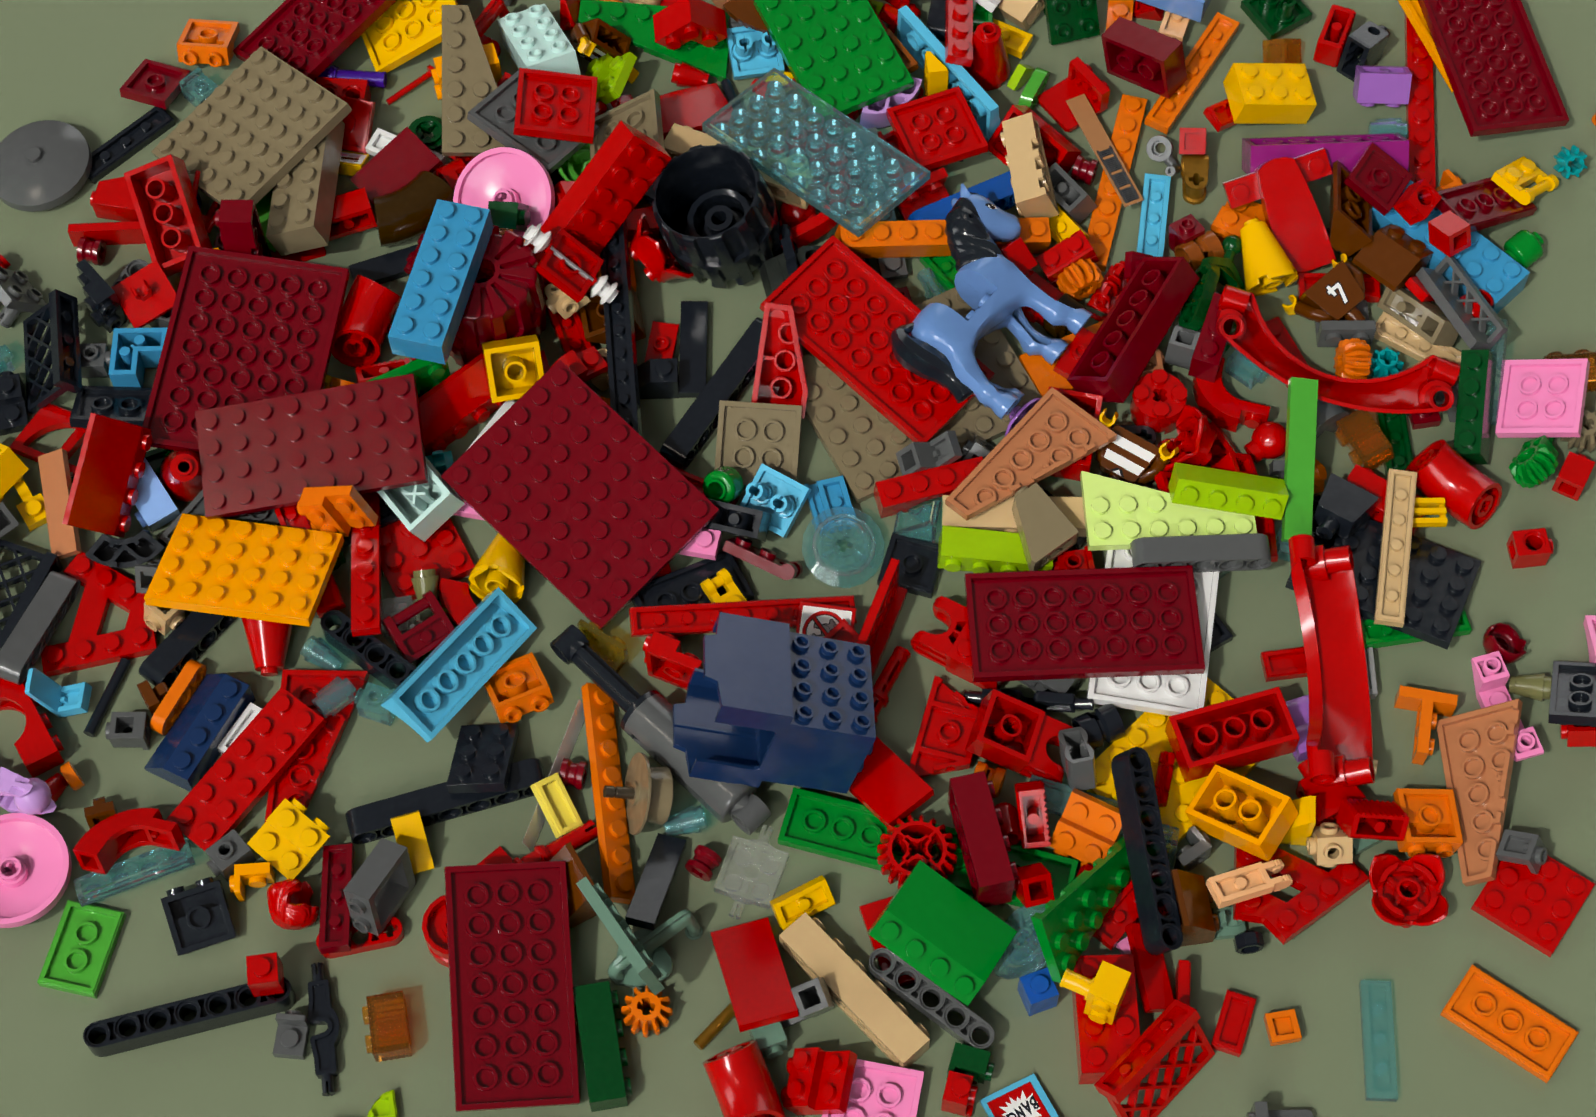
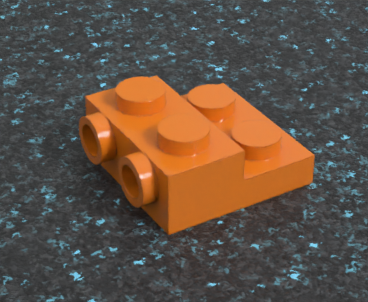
[176,19,240,67]
[1210,201,1266,252]
[297,485,378,537]
[484,652,555,723]
[1049,788,1122,867]
[1393,788,1463,858]

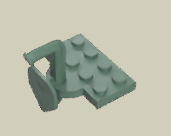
[576,876,703,995]

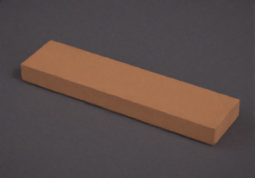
[38,448,82,560]

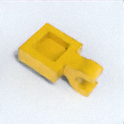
[14,479,47,532]

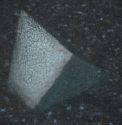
[893,499,942,543]

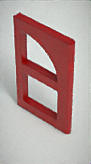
[9,403,86,477]

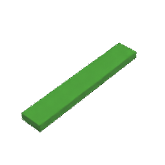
[1281,377,1318,542]

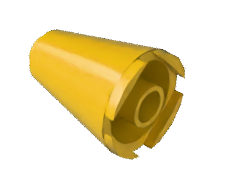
[1240,218,1299,296]
[468,533,525,603]

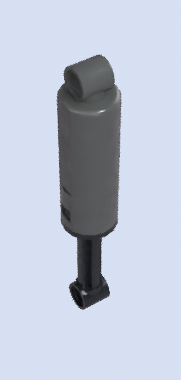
[550,625,772,835]

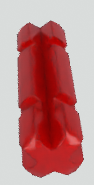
[1155,751,1175,807]

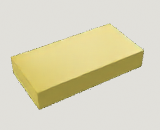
[530,772,583,838]

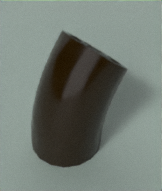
[373,171,454,247]

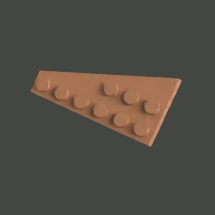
[945,387,1117,521]
[1436,699,1523,887]

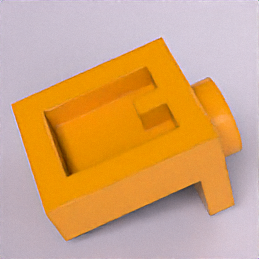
[229,862,275,902]

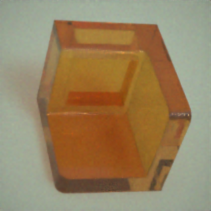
[1262,38,1302,64]

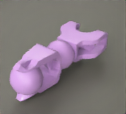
[0,767,57,815]

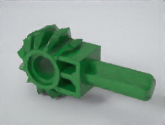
[1509,435,1559,488]

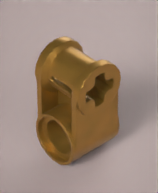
[1181,155,1209,205]

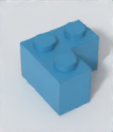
[108,327,168,387]

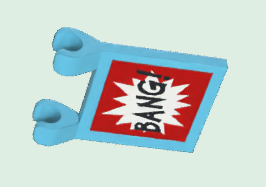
[980,1073,1059,1117]

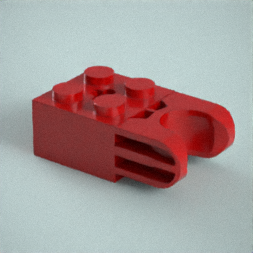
[910,596,1004,689]
[965,689,1073,787]

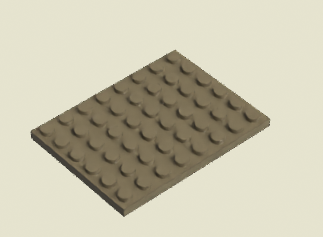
[802,287,1042,504]

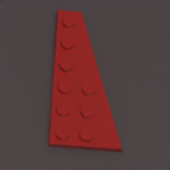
[265,669,370,822]

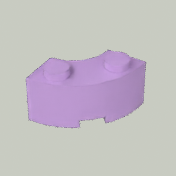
[859,77,922,129]

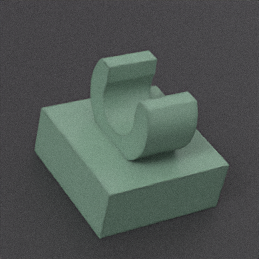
[1212,907,1246,940]

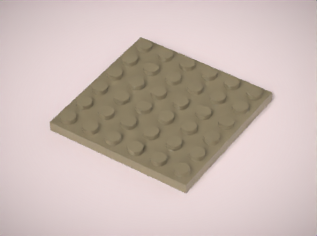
[151,46,352,205]

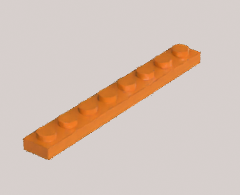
[1087,94,1148,272]
[581,682,635,904]

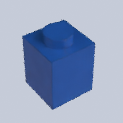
[1017,967,1059,1016]

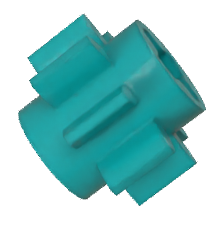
[1553,145,1587,179]
[1370,347,1404,378]

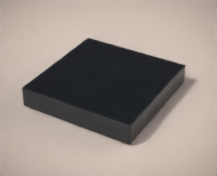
[877,533,941,598]

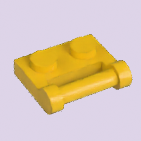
[1491,156,1559,205]

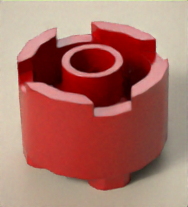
[1130,369,1187,434]

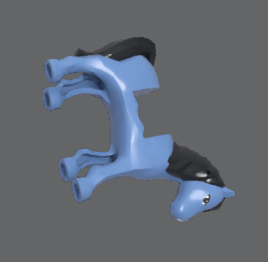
[890,183,1092,419]

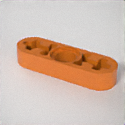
[150,659,206,735]

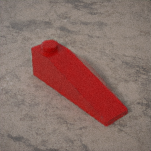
[751,302,808,419]

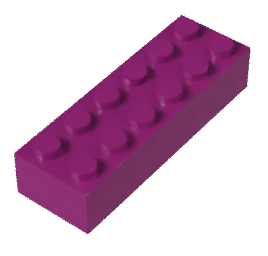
[1242,133,1409,180]

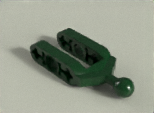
[1178,235,1245,352]

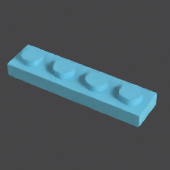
[1136,173,1171,257]

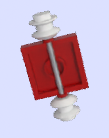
[523,223,619,305]

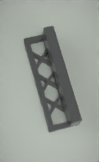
[1416,255,1508,350]

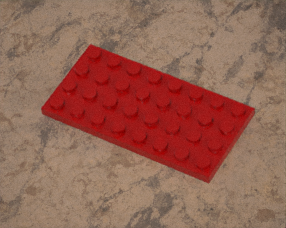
[760,235,995,442]

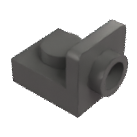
[961,435,995,461]
[1174,825,1212,872]
[1496,829,1548,874]
[273,1010,311,1060]

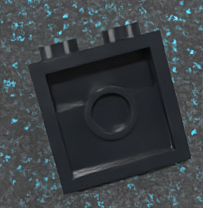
[76,259,127,333]
[0,371,30,436]
[161,876,237,956]

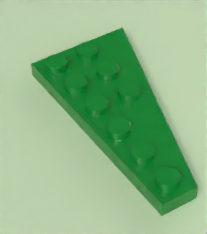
[578,0,730,82]
[1031,836,1131,983]

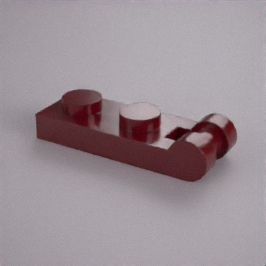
[722,536,803,580]

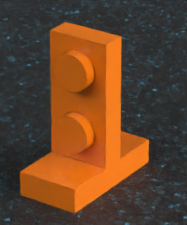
[1394,685,1458,765]

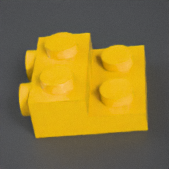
[247,798,331,879]

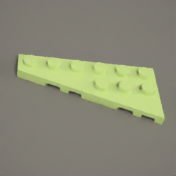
[1080,471,1257,551]

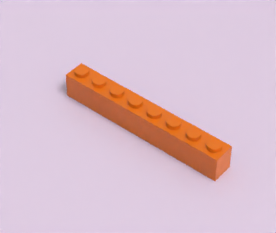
[835,217,1051,259]

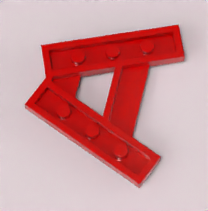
[41,551,158,677]
[1233,847,1369,945]

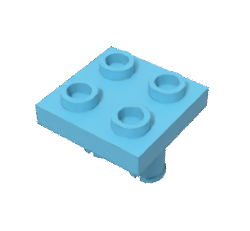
[726,26,785,80]
[739,463,812,539]

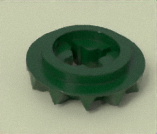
[409,116,442,151]

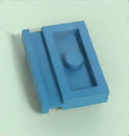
[804,475,857,537]

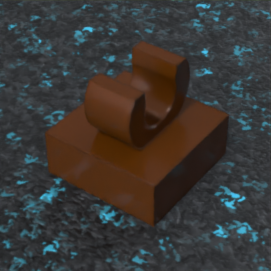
[137,680,169,716]
[84,796,118,829]

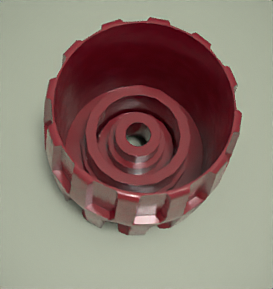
[449,225,546,367]

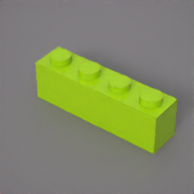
[1168,462,1289,520]
[937,525,1053,573]

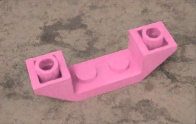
[1471,651,1544,762]

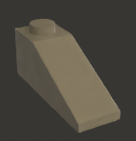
[1377,287,1459,347]

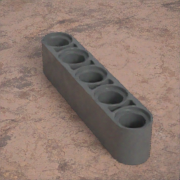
[1130,533,1272,573]
[0,571,81,685]
[868,948,995,1051]

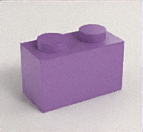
[1353,65,1412,107]

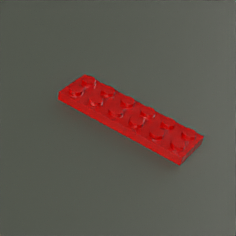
[166,687,327,852]

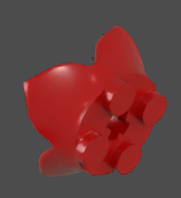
[629,213,694,283]
[1156,405,1218,472]
[1369,853,1449,928]

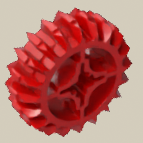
[877,814,957,889]

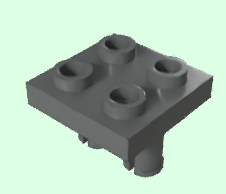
[0,266,46,328]

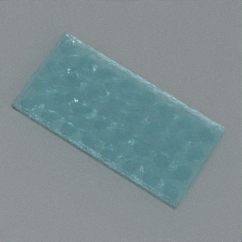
[702,68,931,237]

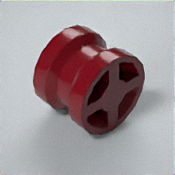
[1071,155,1099,186]
[77,237,106,266]
[559,758,588,790]
[685,845,722,882]

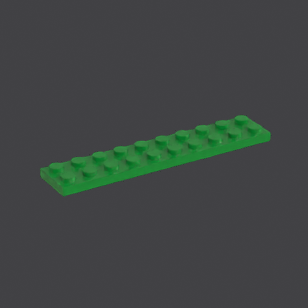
[778,787,1079,913]

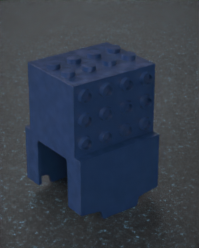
[673,612,876,794]

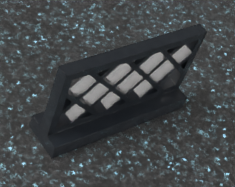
[23,289,82,414]
[0,539,63,650]

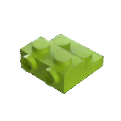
[585,51,637,104]

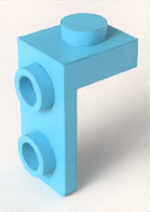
[25,668,92,718]

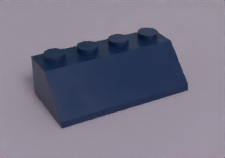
[144,674,256,792]

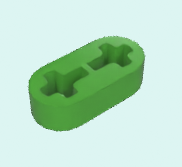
[1018,67,1050,110]

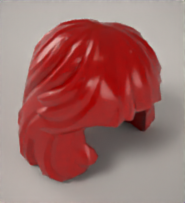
[267,879,319,930]

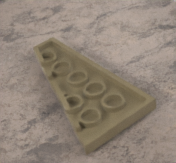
[442,5,505,156]

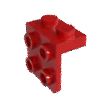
[1038,57,1110,132]

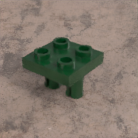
[1043,0,1100,45]
[1240,0,1312,41]

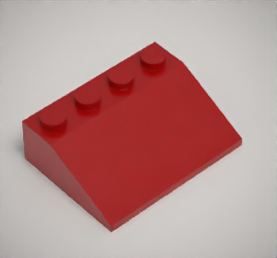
[62,413,152,538]

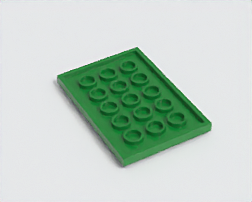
[754,0,914,125]

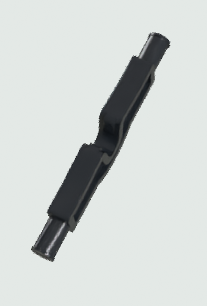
[964,689,1094,713]
[308,962,341,1096]

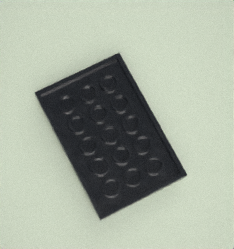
[1285,519,1481,650]

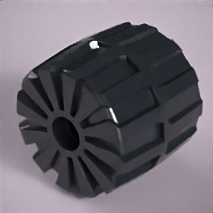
[652,143,782,288]

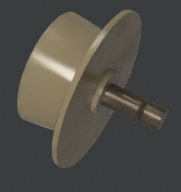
[603,752,673,835]

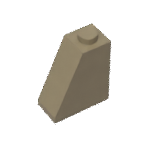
[1012,482,1079,571]

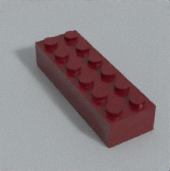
[1067,257,1200,403]

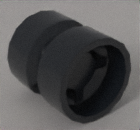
[1072,704,1125,750]

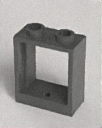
[343,838,416,936]

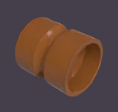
[1174,230,1224,272]

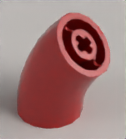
[332,274,402,367]
[1405,439,1502,530]
[703,1039,785,1117]

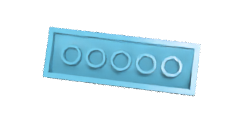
[897,5,1001,142]
[381,587,537,743]

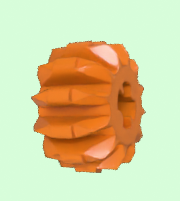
[1056,258,1104,302]
[1333,338,1372,379]
[621,985,673,1038]

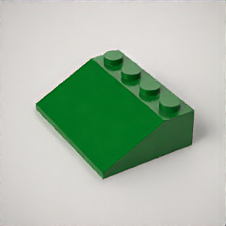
[867,860,1017,1007]

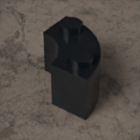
[85,529,167,569]

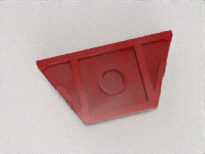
[909,676,979,777]

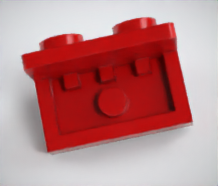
[887,166,949,221]

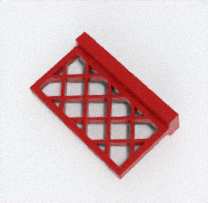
[856,558,908,680]
[1094,999,1215,1117]

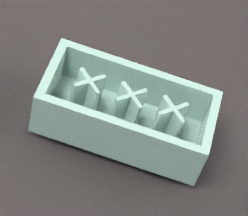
[497,3,581,75]
[377,456,465,542]

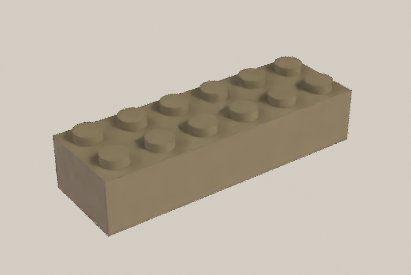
[266,121,345,256]

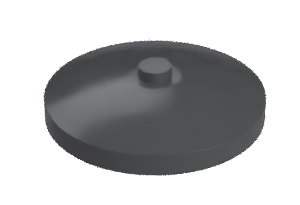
[0,120,92,212]

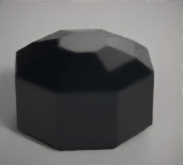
[1233,930,1264,955]

